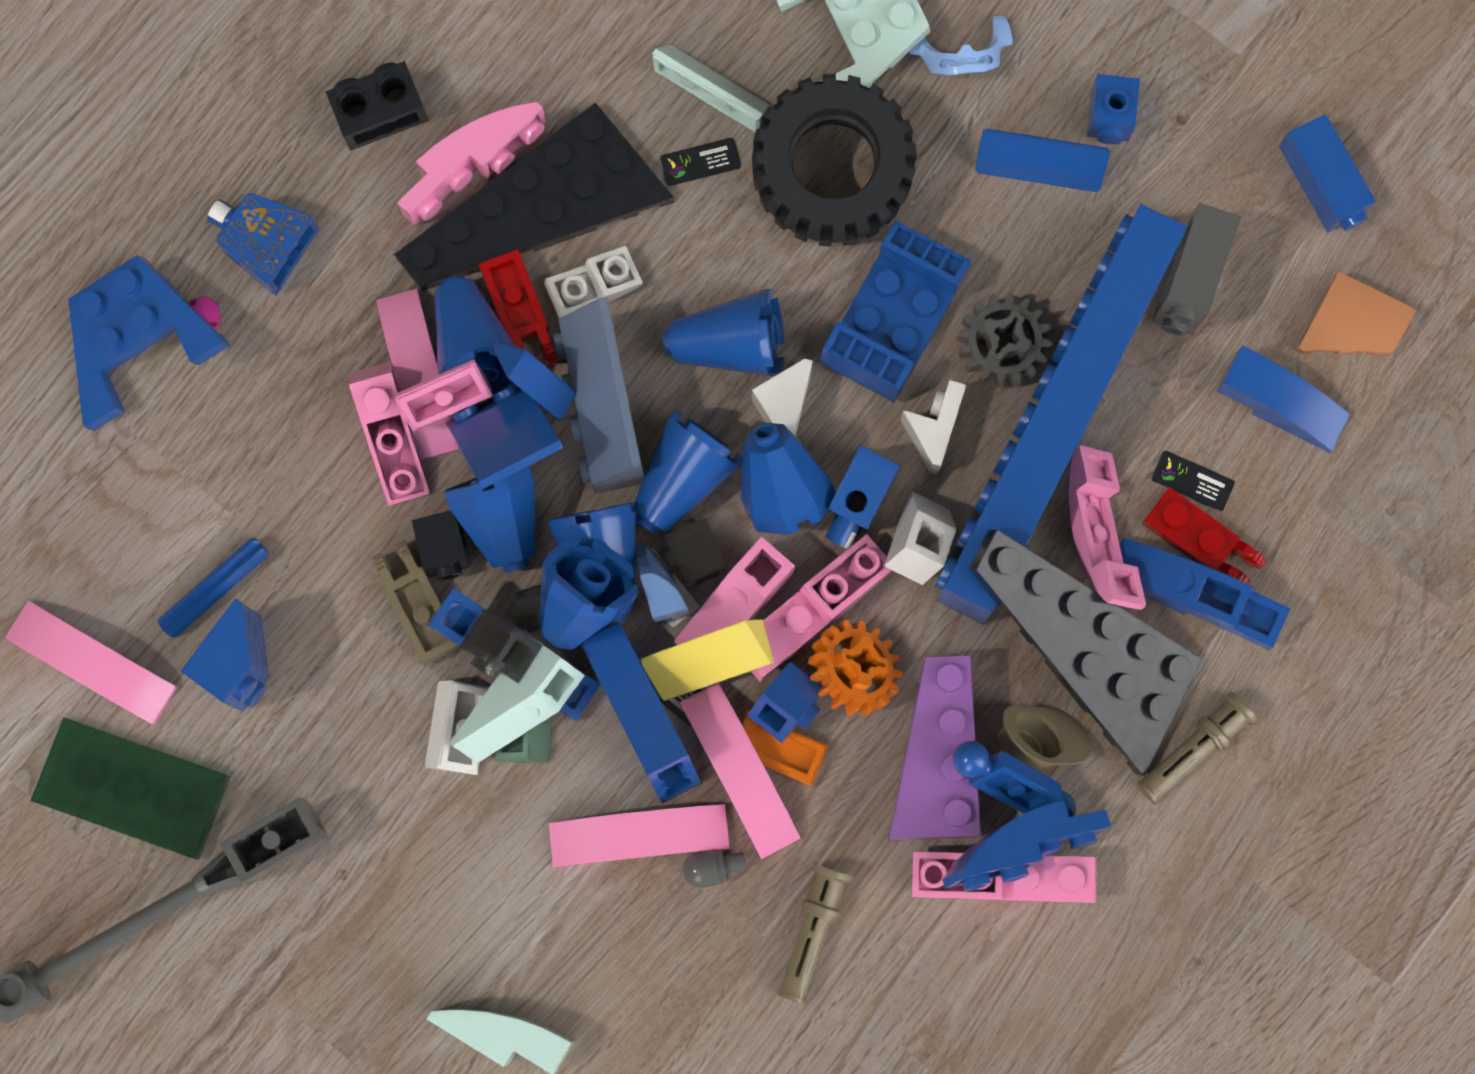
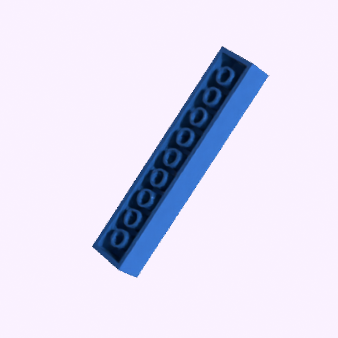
[934,204,1188,625]

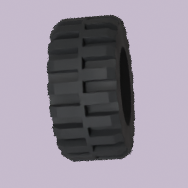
[752,74,917,247]

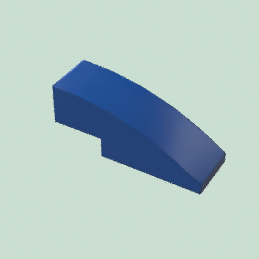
[1217,345,1350,453]

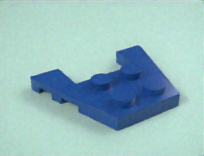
[68,255,230,431]

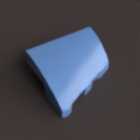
[635,543,691,622]

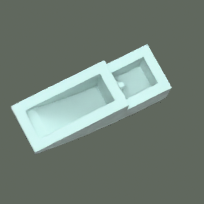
[427,1009,575,1074]

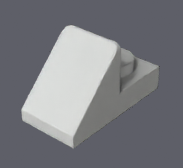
[901,380,966,475]

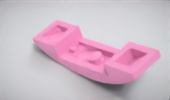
[376,288,460,461]
[1069,445,1146,610]
[5,600,178,725]
[679,683,801,860]
[549,804,730,868]

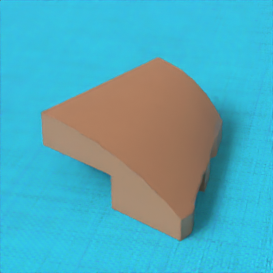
[1296,271,1417,355]

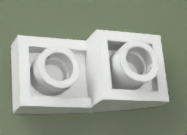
[544,246,643,319]

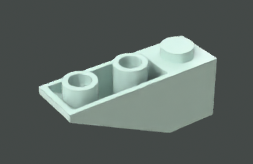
[449,635,585,763]

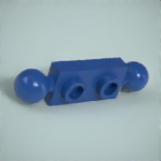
[953,741,1076,817]

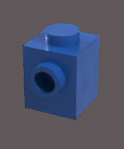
[1086,74,1140,144]
[747,661,822,743]

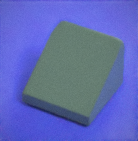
[495,719,551,763]

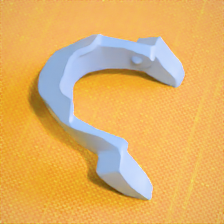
[909,15,1013,77]

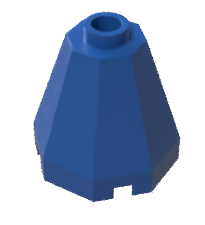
[740,423,836,535]
[444,465,535,573]
[539,537,638,650]

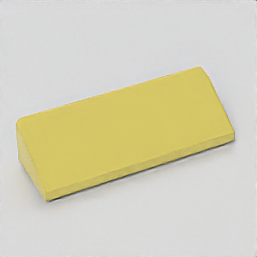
[640,620,774,701]

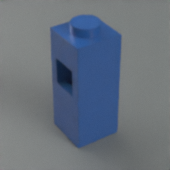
[1279,114,1376,233]

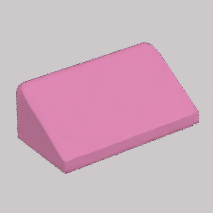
[394,359,493,432]

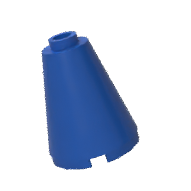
[434,276,515,392]
[663,289,785,376]
[633,409,743,534]
[548,502,636,626]

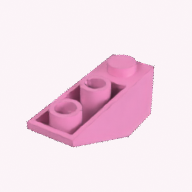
[349,361,430,506]
[674,536,795,645]

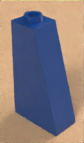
[581,622,701,804]

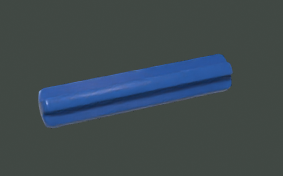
[157,537,269,638]

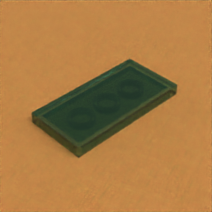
[30,717,231,860]

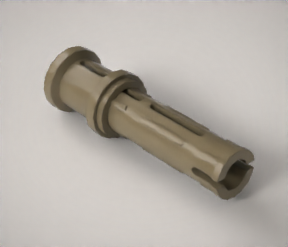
[1136,691,1258,805]
[778,864,853,1004]

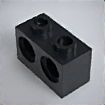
[325,61,429,151]

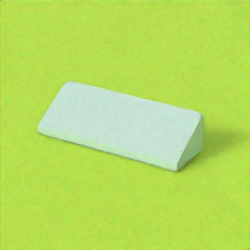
[652,45,772,132]

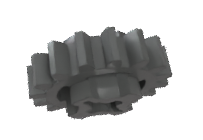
[957,293,1052,389]

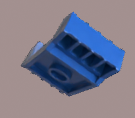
[819,220,972,403]

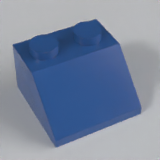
[180,598,269,712]

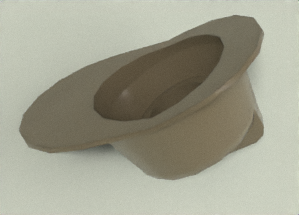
[993,706,1092,772]

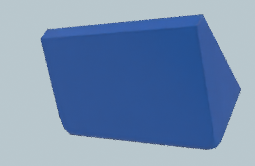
[493,342,576,419]

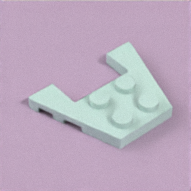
[776,0,930,88]

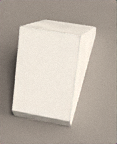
[752,359,813,436]

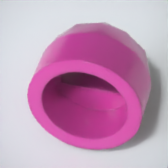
[189,296,221,329]

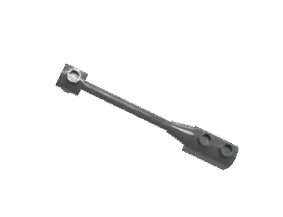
[0,797,328,1023]

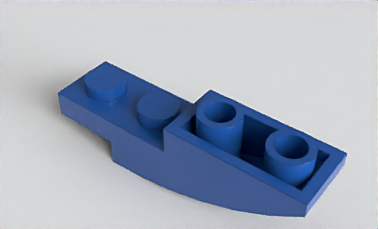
[1120,538,1290,650]
[942,800,1111,892]

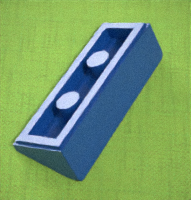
[975,129,1110,192]

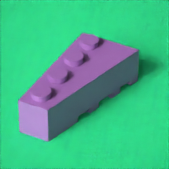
[887,655,980,841]

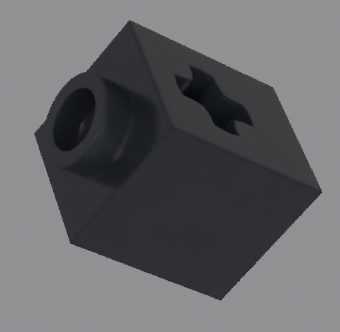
[411,510,472,581]

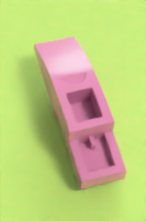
[397,102,546,227]
[751,534,892,682]
[912,852,1097,903]

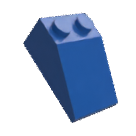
[446,383,564,489]

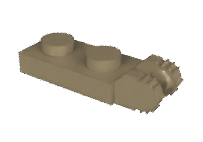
[372,540,459,666]

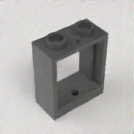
[1152,203,1241,336]

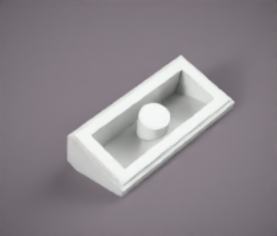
[425,680,489,775]

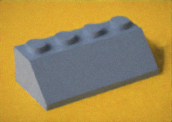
[553,297,644,494]

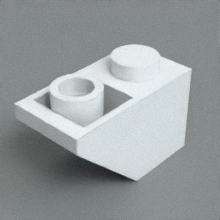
[884,491,956,585]

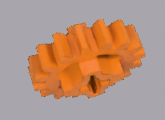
[808,620,903,717]

